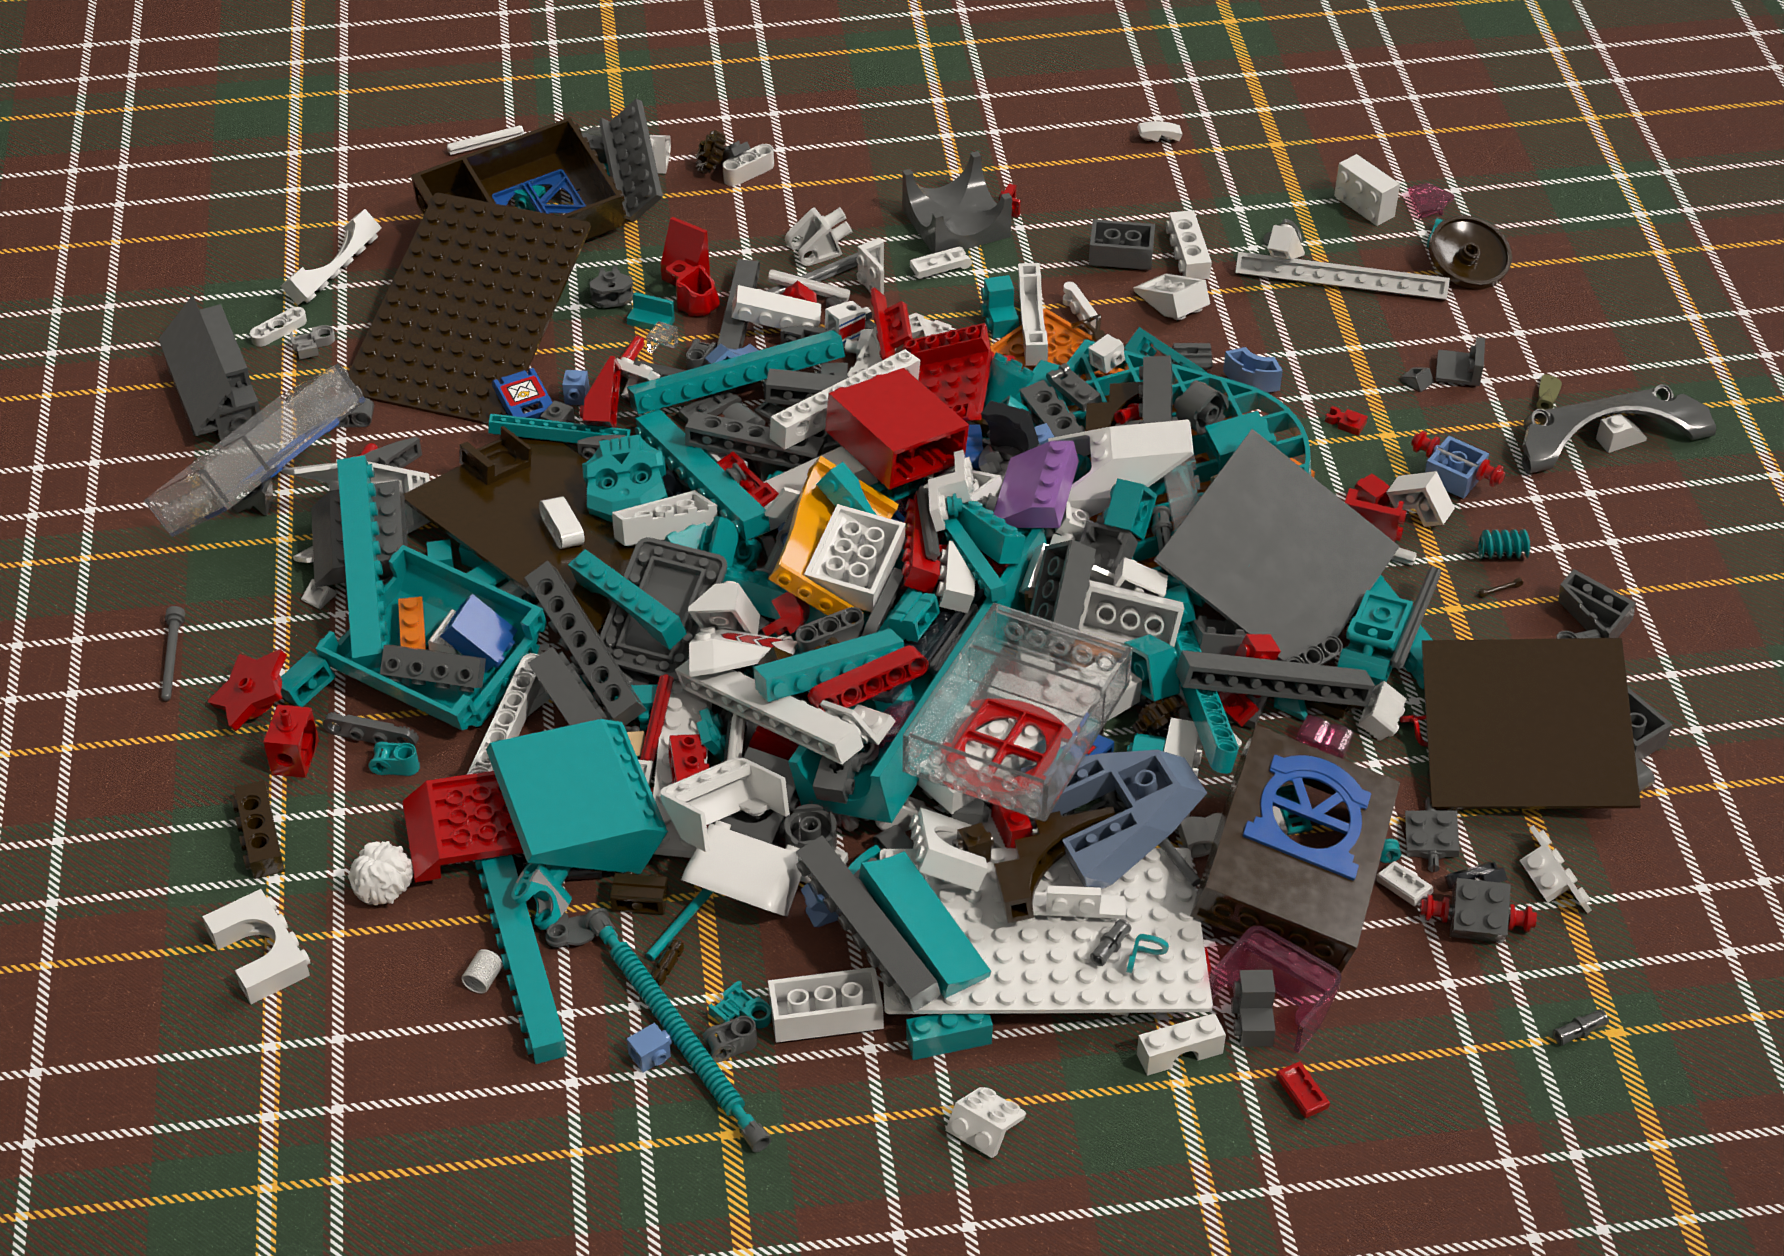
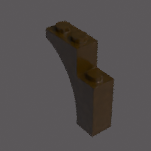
[1086,382,1143,458]

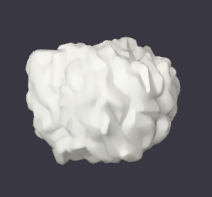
[348,841,413,905]

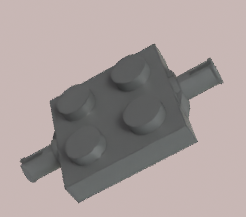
[1405,798,1460,872]

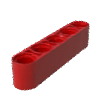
[808,645,928,712]

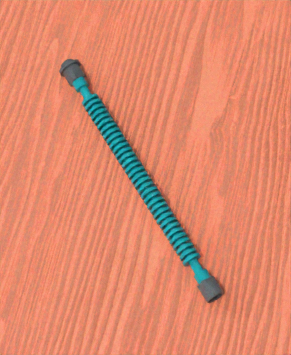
[584,908,772,1152]

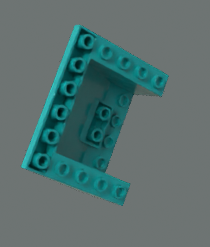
[486,719,668,874]

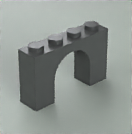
[714,747,799,847]

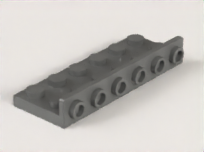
[599,99,663,222]

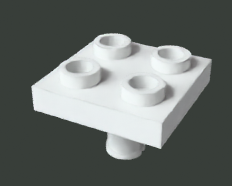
[616,357,661,400]

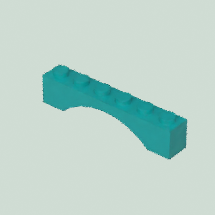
[816,462,905,571]
[568,549,687,650]

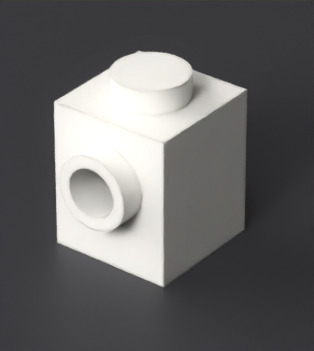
[1088,334,1125,373]

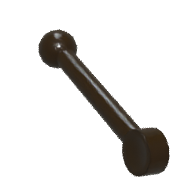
[1478,577,1524,598]

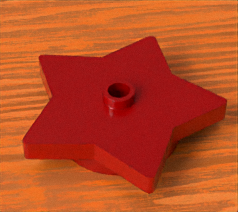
[208,649,287,731]

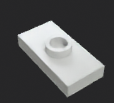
[1376,861,1433,906]

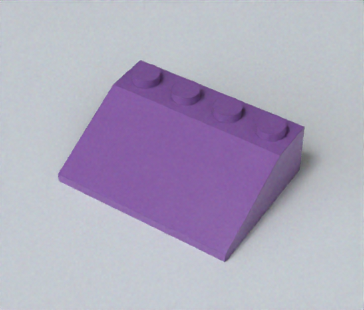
[994,441,1079,528]

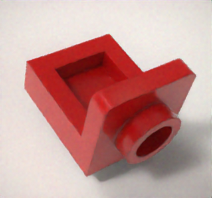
[999,183,1021,218]

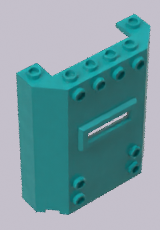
[315,545,547,730]

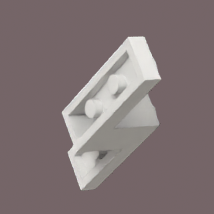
[928,450,975,532]

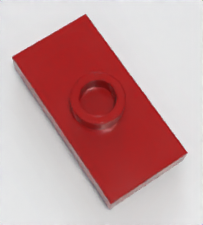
[1276,1061,1330,1119]

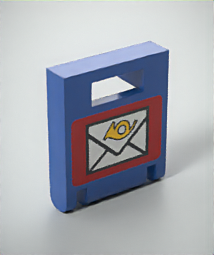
[492,368,553,419]

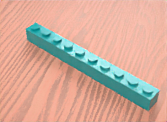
[488,414,630,443]
[940,509,1006,602]

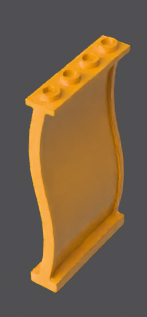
[768,455,899,624]

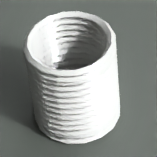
[462,949,503,993]

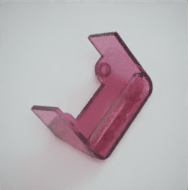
[1209,926,1342,1053]

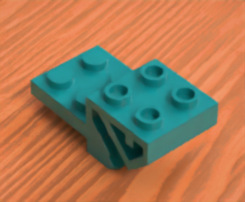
[1337,590,1413,686]

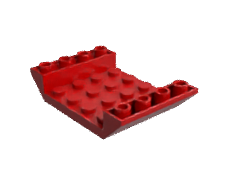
[902,323,992,423]
[402,771,524,883]

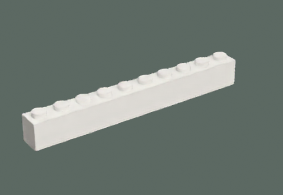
[675,659,864,765]

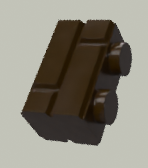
[610,872,668,915]

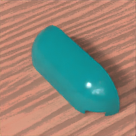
[698,516,738,567]

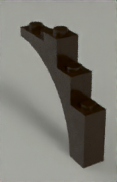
[994,806,1115,923]

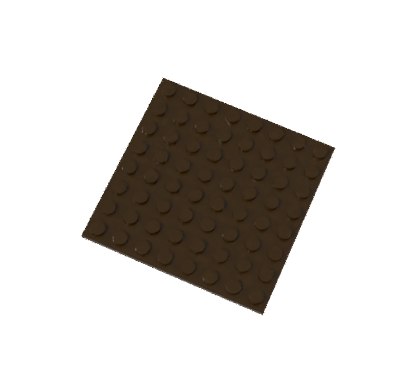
[1422,638,1641,809]

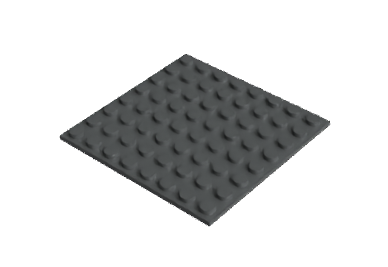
[1154,429,1400,662]

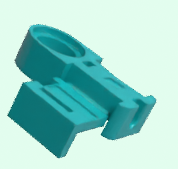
[708,981,772,1029]

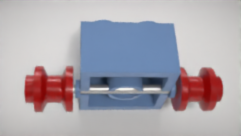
[1411,431,1505,499]

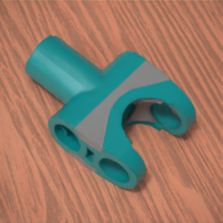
[511,863,572,930]

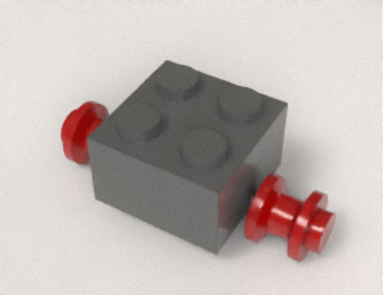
[1420,878,1537,943]

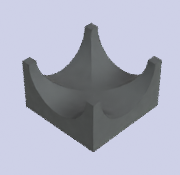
[902,151,1012,254]

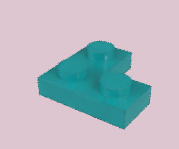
[696,707,726,762]

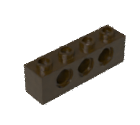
[231,780,285,879]

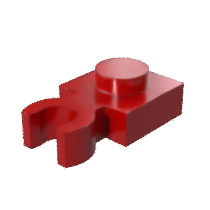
[1325,406,1368,436]

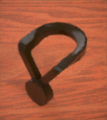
[1071,314,1106,342]

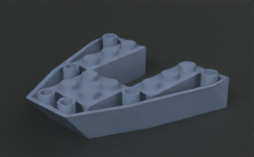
[1020,750,1207,889]

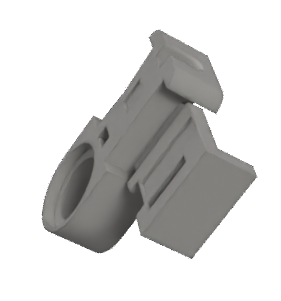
[290,325,335,359]

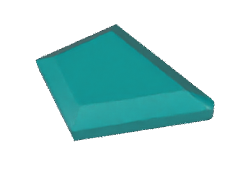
[1274,697,1309,722]

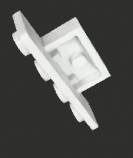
[1520,825,1592,913]
[1033,885,1126,919]

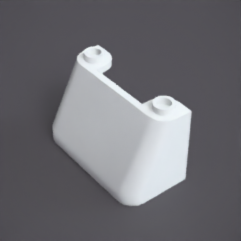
[681,820,802,917]

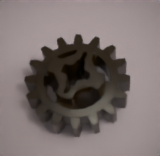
[695,130,726,174]
[1132,696,1182,735]

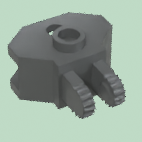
[589,266,634,308]

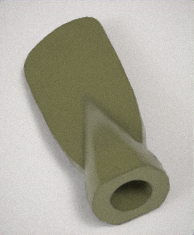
[1536,374,1562,410]

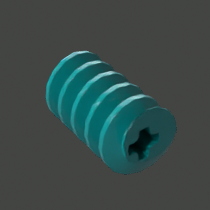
[1478,529,1530,559]

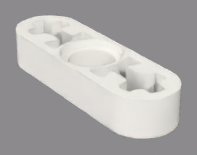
[250,307,307,347]

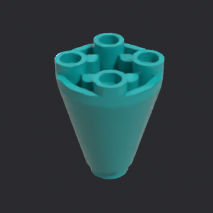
[983,352,1035,408]

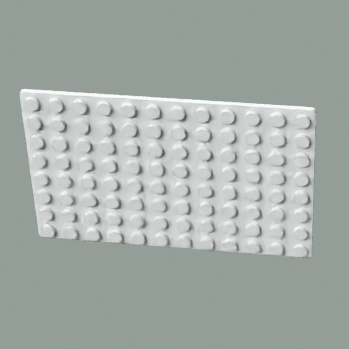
[880,848,1213,1014]

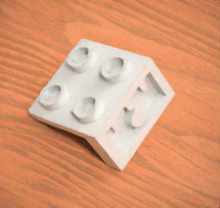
[820,700,896,745]

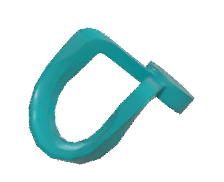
[1126,934,1169,974]

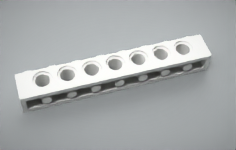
[770,349,920,450]

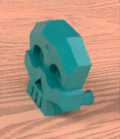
[582,434,668,522]

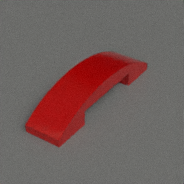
[717,451,779,507]

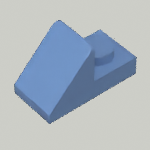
[801,883,839,927]

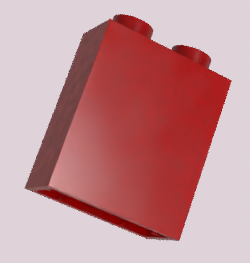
[825,368,969,489]

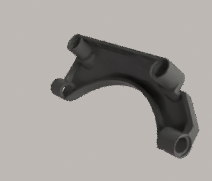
[1522,384,1716,474]

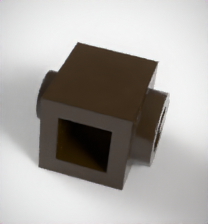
[952,823,994,863]

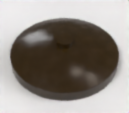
[1429,215,1512,289]

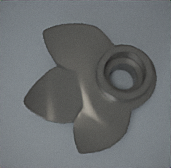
[545,912,595,947]

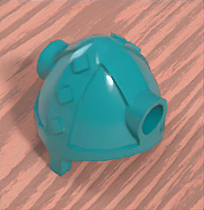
[732,534,762,570]

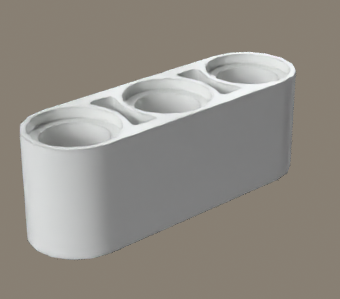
[723,144,774,186]
[539,497,585,549]

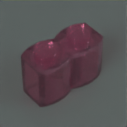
[1296,715,1354,760]

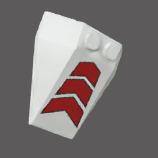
[689,627,798,677]

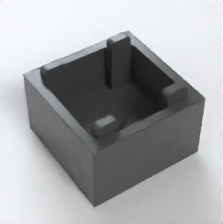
[1079,521,1138,574]
[1190,615,1247,656]

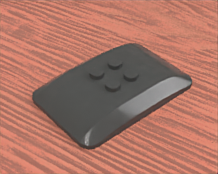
[600,537,727,681]

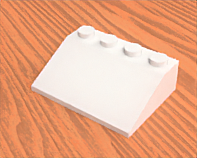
[804,504,906,612]

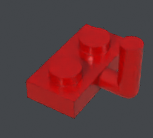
[1217,691,1261,727]

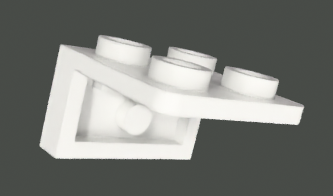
[857,238,884,295]
[945,1087,1026,1158]

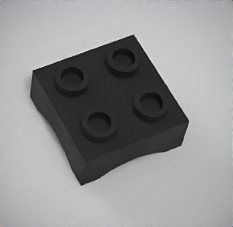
[981,400,1039,453]

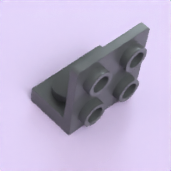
[1436,337,1485,386]

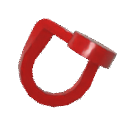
[1399,714,1428,747]

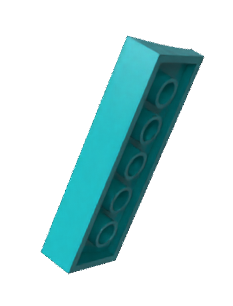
[858,851,991,999]

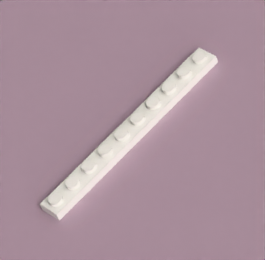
[1235,252,1450,300]

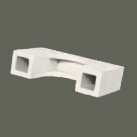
[909,807,988,891]
[202,889,311,1004]

